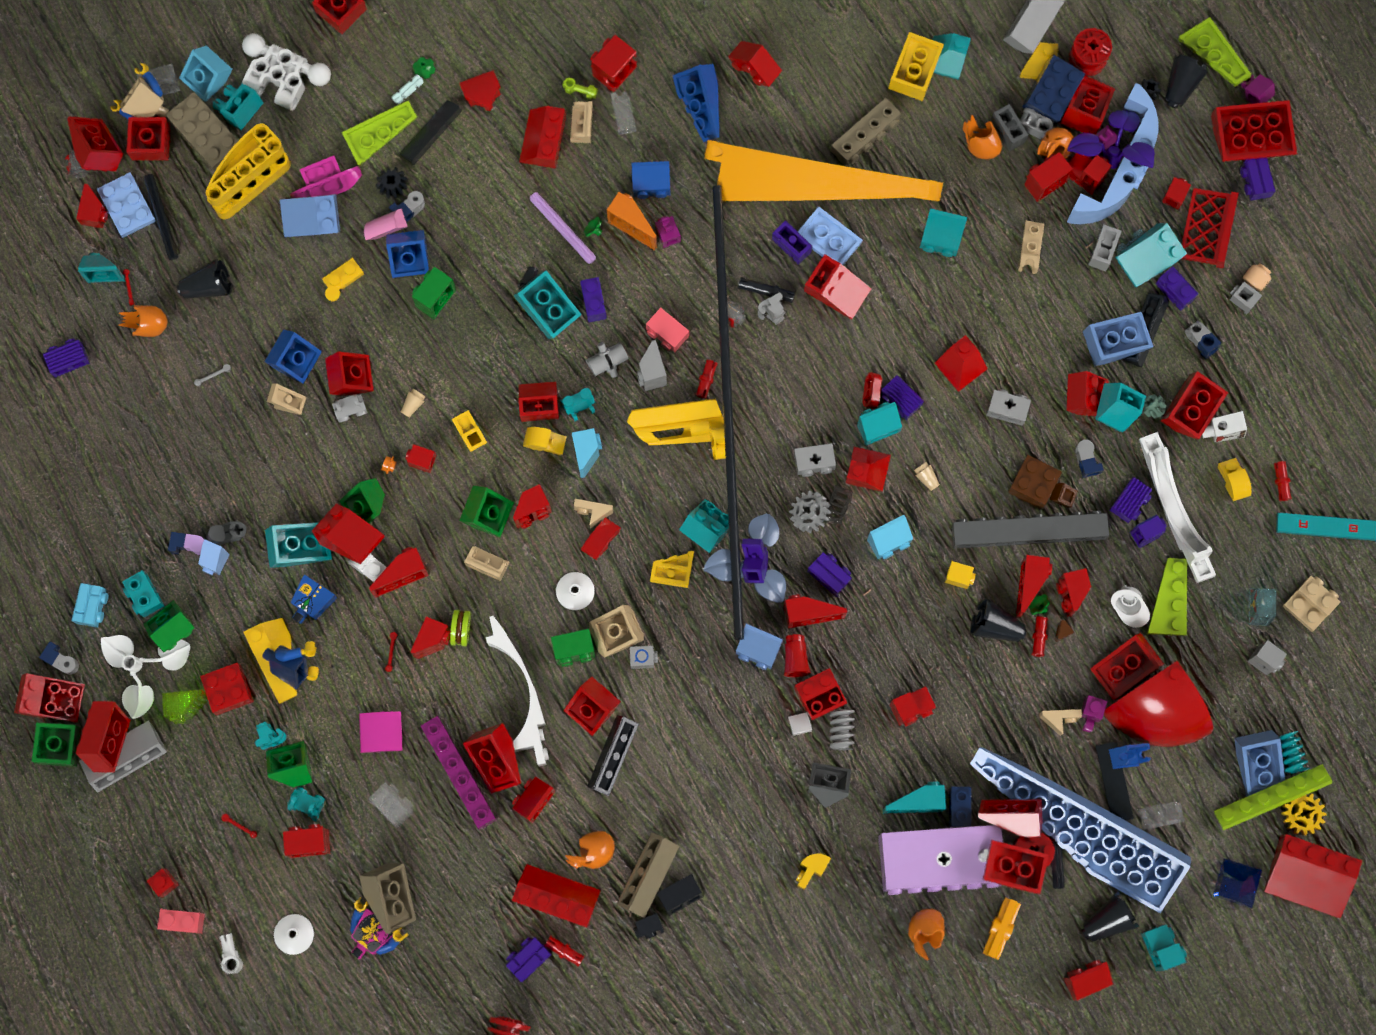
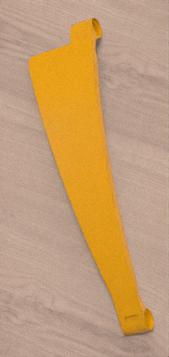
[704,140,943,201]

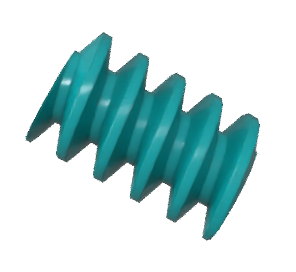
[1279,731,1310,774]

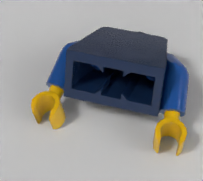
[262,641,319,690]

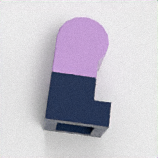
[168,532,204,555]

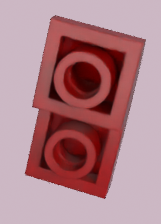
[581,517,621,560]

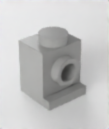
[1230,282,1262,315]

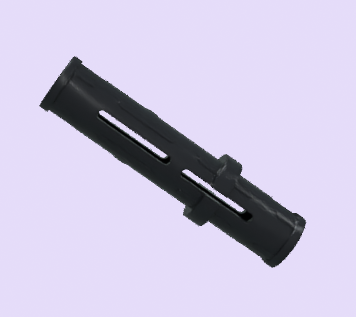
[738,277,795,303]

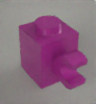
[1241,74,1275,104]
[1096,125,1117,157]
[655,216,681,248]
[1081,695,1107,733]

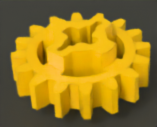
[1281,794,1326,836]

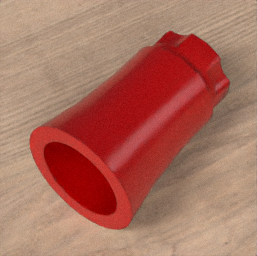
[784,634,811,678]

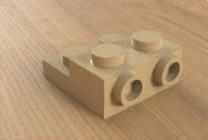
[1283,576,1340,632]

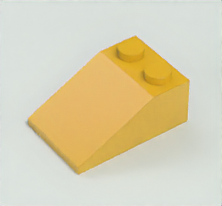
[888,32,944,101]

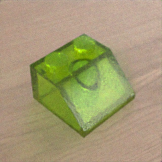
[162,689,208,724]

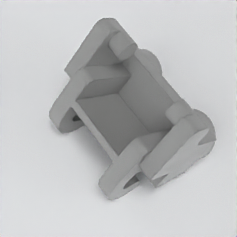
[758,293,786,325]
[332,393,368,423]

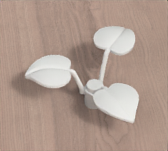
[101,635,190,719]

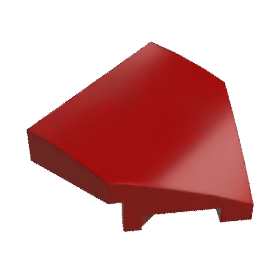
[459,70,501,111]

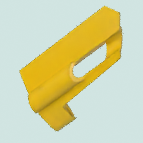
[627,398,725,460]

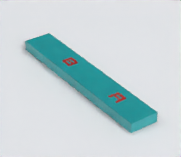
[1276,513,1376,541]

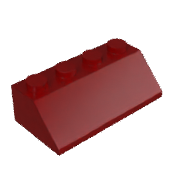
[512,864,601,928]

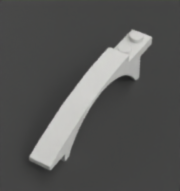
[1139,432,1216,583]
[486,616,549,767]

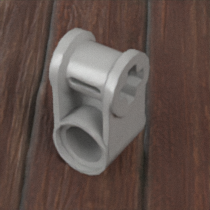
[1020,108,1053,140]

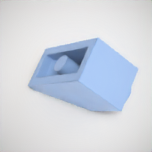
[198,539,230,575]

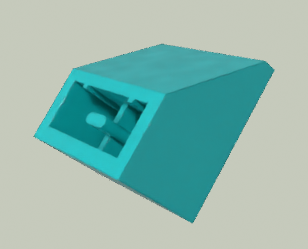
[1095,383,1146,432]
[857,402,902,446]
[679,499,729,553]

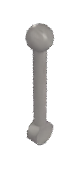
[194,364,231,386]

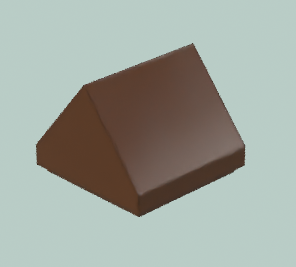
[1055,620,1074,642]

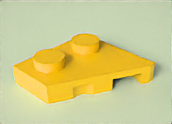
[1020,42,1058,79]
[650,551,694,588]

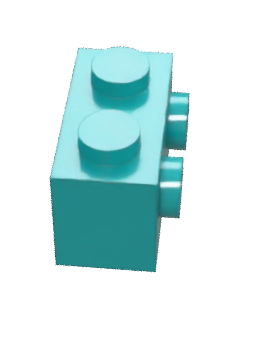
[122,570,165,618]

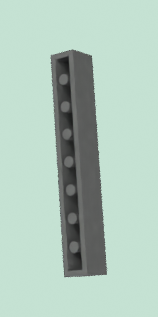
[951,511,1109,549]

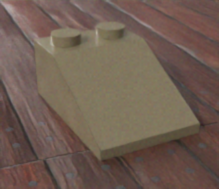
[359,863,416,934]

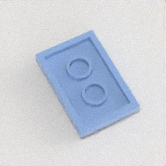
[97,173,156,238]
[798,207,863,265]

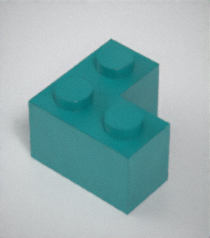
[1141,924,1187,971]

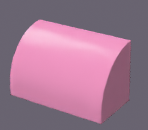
[364,209,407,240]

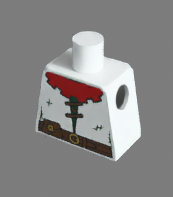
[1202,411,1247,442]

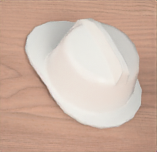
[1111,585,1150,628]

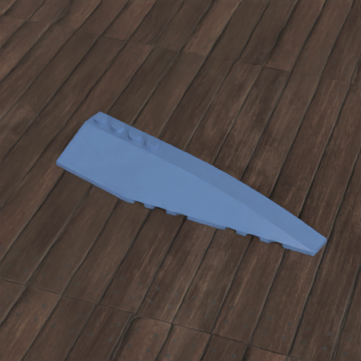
[970,747,1191,913]

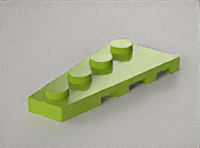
[1178,17,1251,87]
[342,100,417,166]
[1147,558,1187,636]

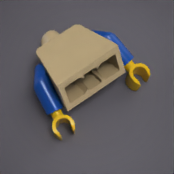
[111,63,169,120]

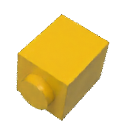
[945,561,976,589]

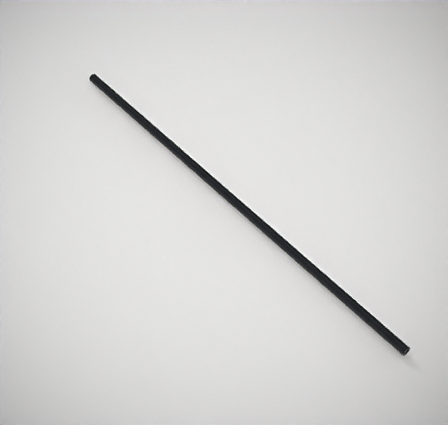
[712,185,744,640]

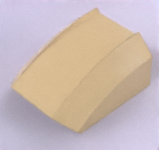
[589,605,644,658]

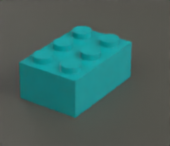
[513,270,582,339]

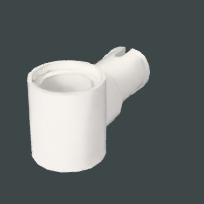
[220,934,243,974]

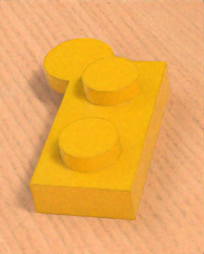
[322,258,364,302]

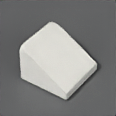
[788,712,812,736]

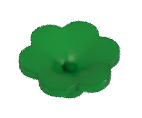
[413,57,436,79]
[584,217,602,237]
[1028,594,1050,615]

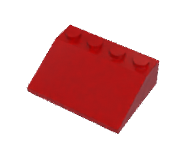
[1211,100,1297,162]
[1264,834,1362,919]

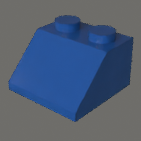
[632,161,670,199]
[386,230,429,278]
[264,330,322,384]

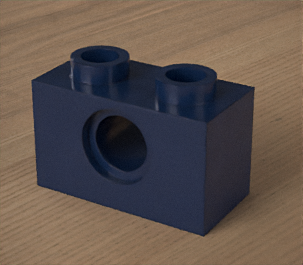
[949,786,971,828]

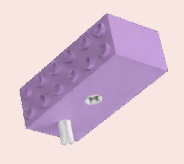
[878,825,1003,895]

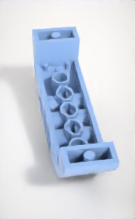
[1067,83,1158,224]

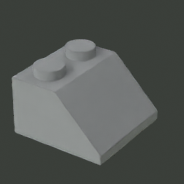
[637,340,667,391]

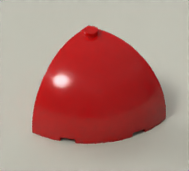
[1104,661,1213,747]

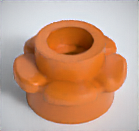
[381,456,397,474]

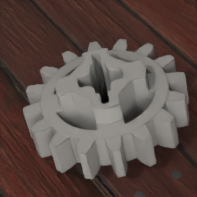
[789,491,831,533]

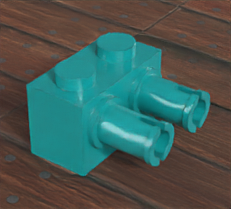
[212,83,263,130]

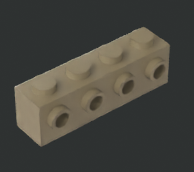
[831,98,901,166]
[617,833,679,918]

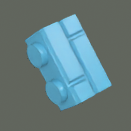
[72,583,108,627]

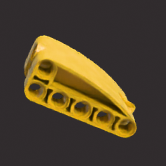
[206,123,291,220]

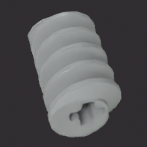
[830,709,855,750]

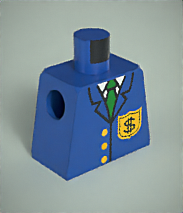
[291,575,337,624]

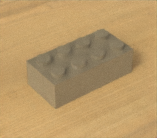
[166,92,238,173]

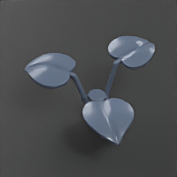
[703,513,786,603]

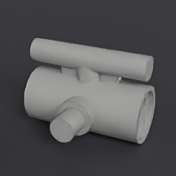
[585,342,629,378]

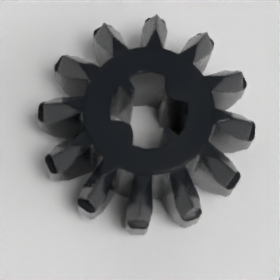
[376,167,408,199]

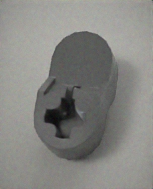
[206,521,246,545]

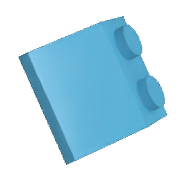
[179,46,232,102]
[572,428,602,478]
[867,515,913,560]

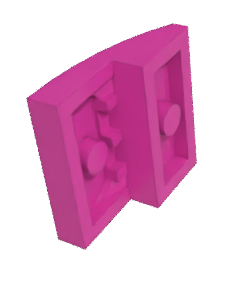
[359,711,402,753]

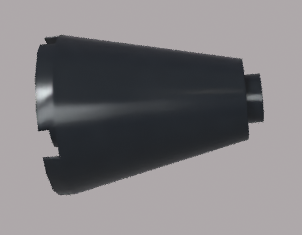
[1165,54,1209,109]
[177,259,232,299]
[970,599,1027,642]
[1081,891,1140,942]

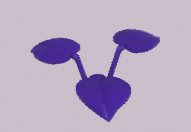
[1067,110,1155,169]

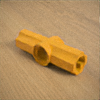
[982,897,1021,960]

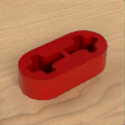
[863,372,882,409]

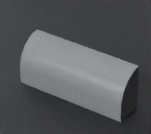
[1003,0,1065,53]
[80,720,167,793]

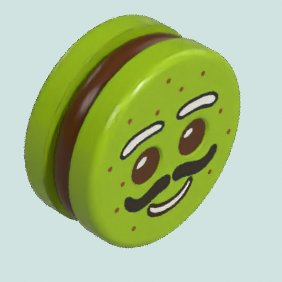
[450,610,471,647]

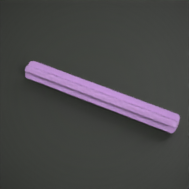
[530,192,596,264]

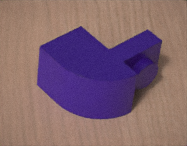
[742,539,768,583]

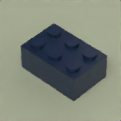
[1022,55,1085,125]

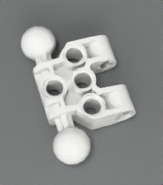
[242,33,331,111]

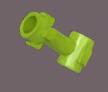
[563,78,598,100]

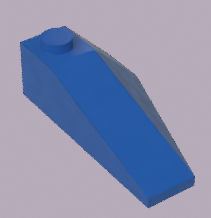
[673,64,719,142]

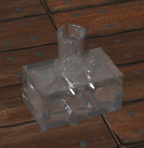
[368,782,415,828]

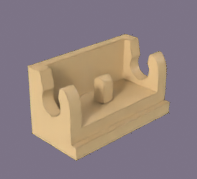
[570,101,593,143]
[464,546,510,581]

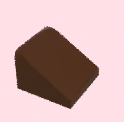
[1050,483,1078,508]

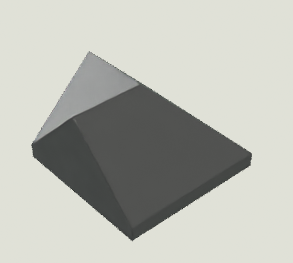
[807,762,851,808]

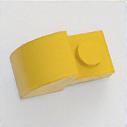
[452,410,487,452]
[523,427,567,455]
[1218,458,1251,501]
[796,854,831,890]

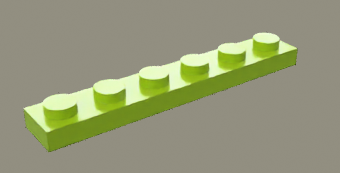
[1214,764,1332,831]

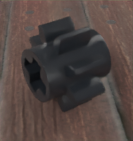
[1141,77,1161,101]

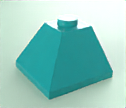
[932,33,971,80]
[78,253,125,283]

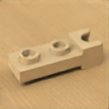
[1018,221,1044,274]

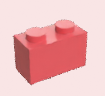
[646,307,689,353]
[157,909,205,934]

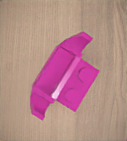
[290,156,362,198]

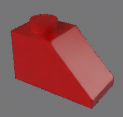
[76,184,108,228]

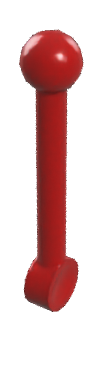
[122,269,134,306]
[385,632,398,672]
[221,814,257,838]

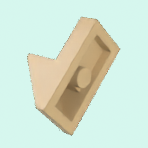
[267,384,306,415]
[574,499,613,528]
[1039,709,1082,736]

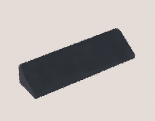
[399,100,462,165]
[1121,293,1169,367]
[587,715,639,796]
[1095,741,1134,821]

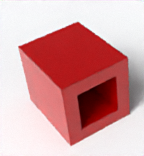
[1162,177,1191,210]
[405,444,437,473]
[147,868,179,898]

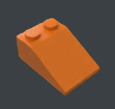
[607,192,657,250]

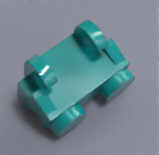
[560,388,595,421]
[255,722,287,750]
[287,787,325,822]

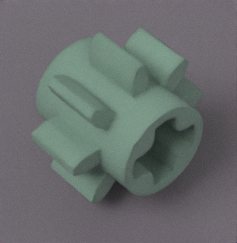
[1143,394,1167,418]

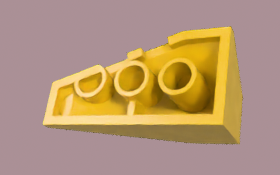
[243,618,297,704]

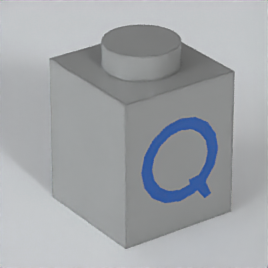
[630,646,658,669]

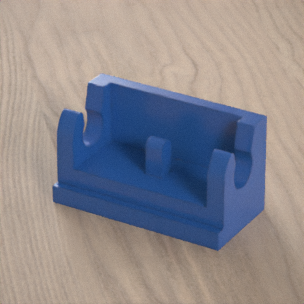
[1109,743,1151,769]

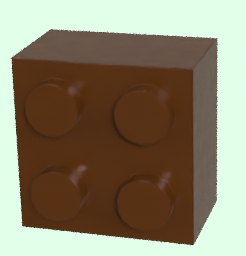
[1008,455,1062,510]

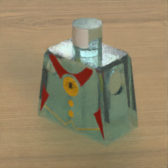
[1249,588,1276,626]

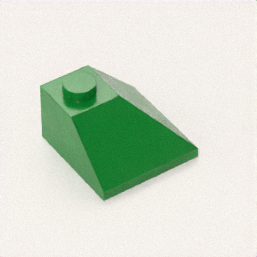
[340,478,385,524]
[266,741,312,787]

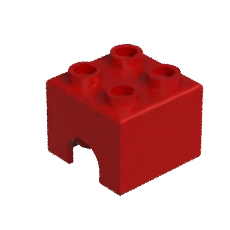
[590,35,637,92]

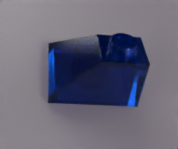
[1213,858,1262,909]

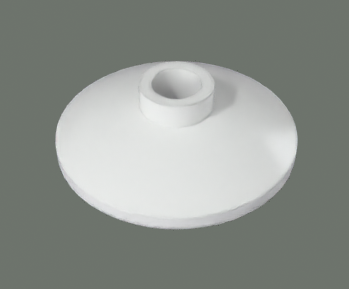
[556,572,594,610]
[274,914,314,955]

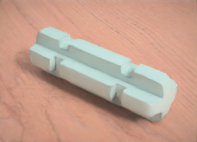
[392,75,423,105]

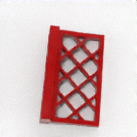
[1181,188,1239,269]

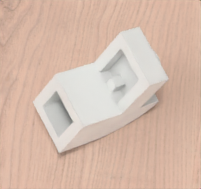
[348,554,387,582]

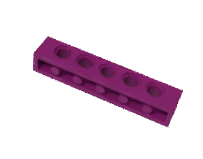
[421,716,497,830]

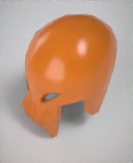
[963,115,1002,160]
[1037,127,1074,159]
[118,305,168,337]
[565,831,615,869]
[908,909,945,960]

